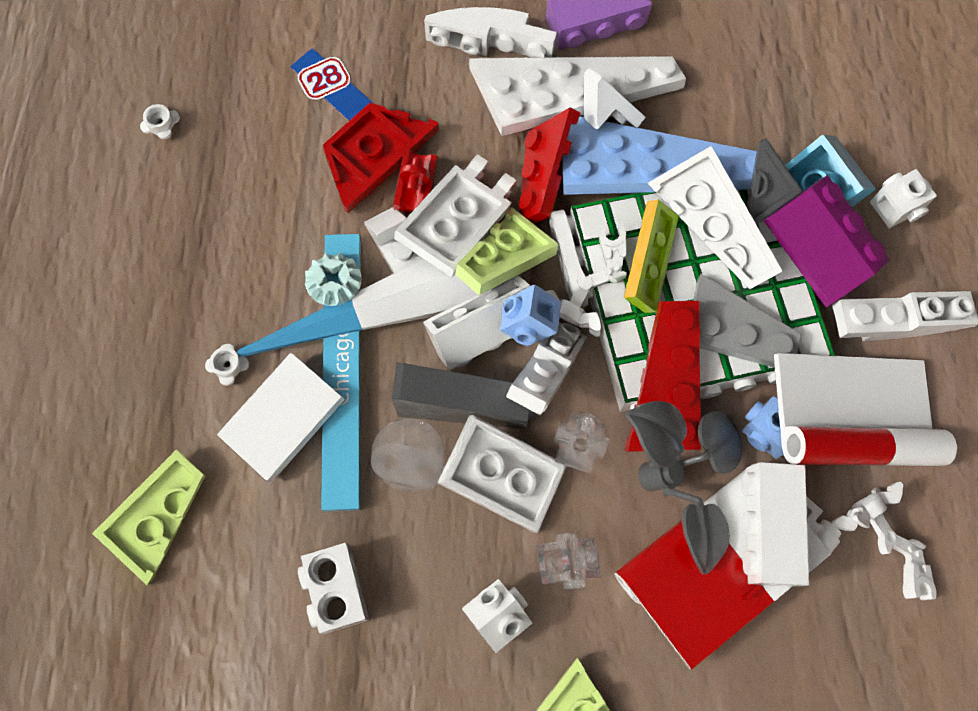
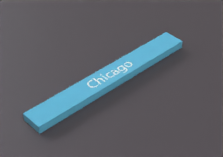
[321,234,361,512]

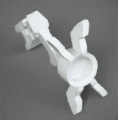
[546,225,627,337]
[831,482,937,601]

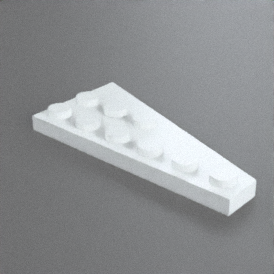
[469,57,686,136]

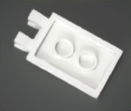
[394,154,516,278]

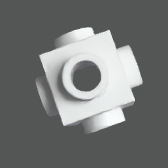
[870,169,937,229]
[462,579,532,653]

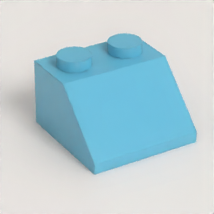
[785,134,876,207]

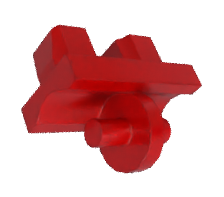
[393,150,438,214]

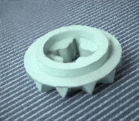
[305,252,362,306]

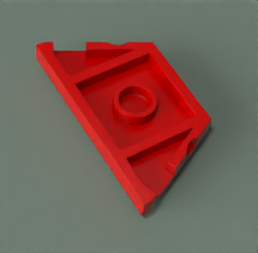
[322,103,439,213]

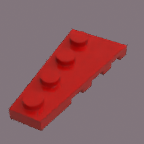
[624,301,701,452]

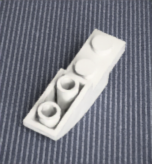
[424,7,557,58]
[832,291,978,341]
[506,322,587,415]

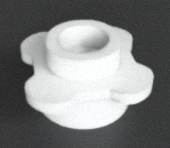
[140,104,180,139]
[205,344,249,386]

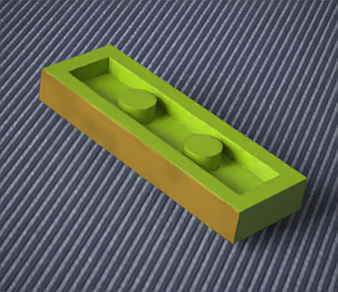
[624,199,679,313]

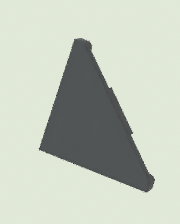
[746,138,803,225]

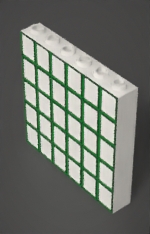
[570,189,835,412]

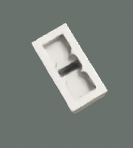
[298,543,370,634]

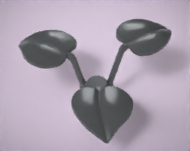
[625,401,742,574]

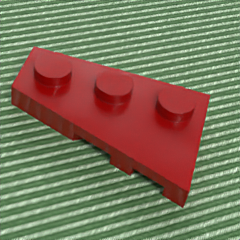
[519,107,580,224]

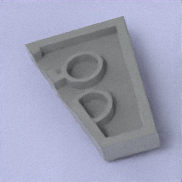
[693,274,801,368]

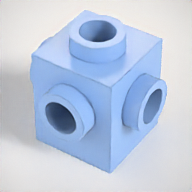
[500,284,562,347]
[742,396,784,459]

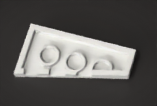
[648,146,782,289]

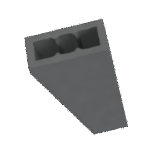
[392,362,536,430]

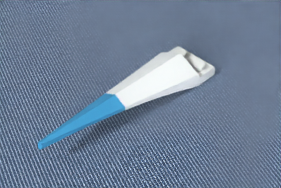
[237,233,490,357]

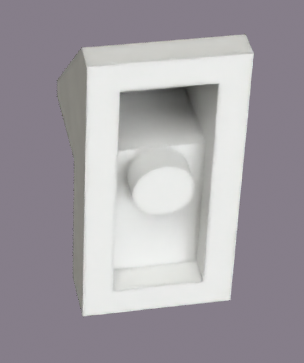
[584,68,646,129]
[364,207,423,274]

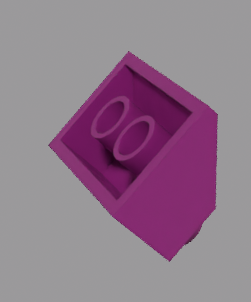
[764,174,890,307]

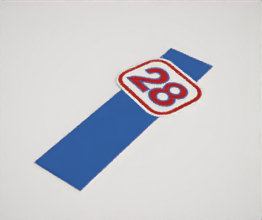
[290,48,373,121]

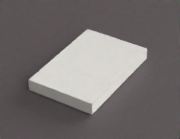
[217,353,345,483]
[438,415,567,533]

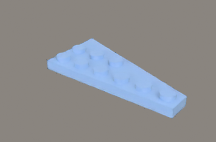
[562,116,757,195]

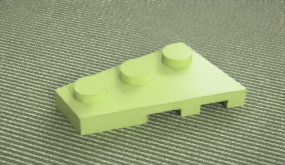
[455,207,559,295]
[92,450,205,586]

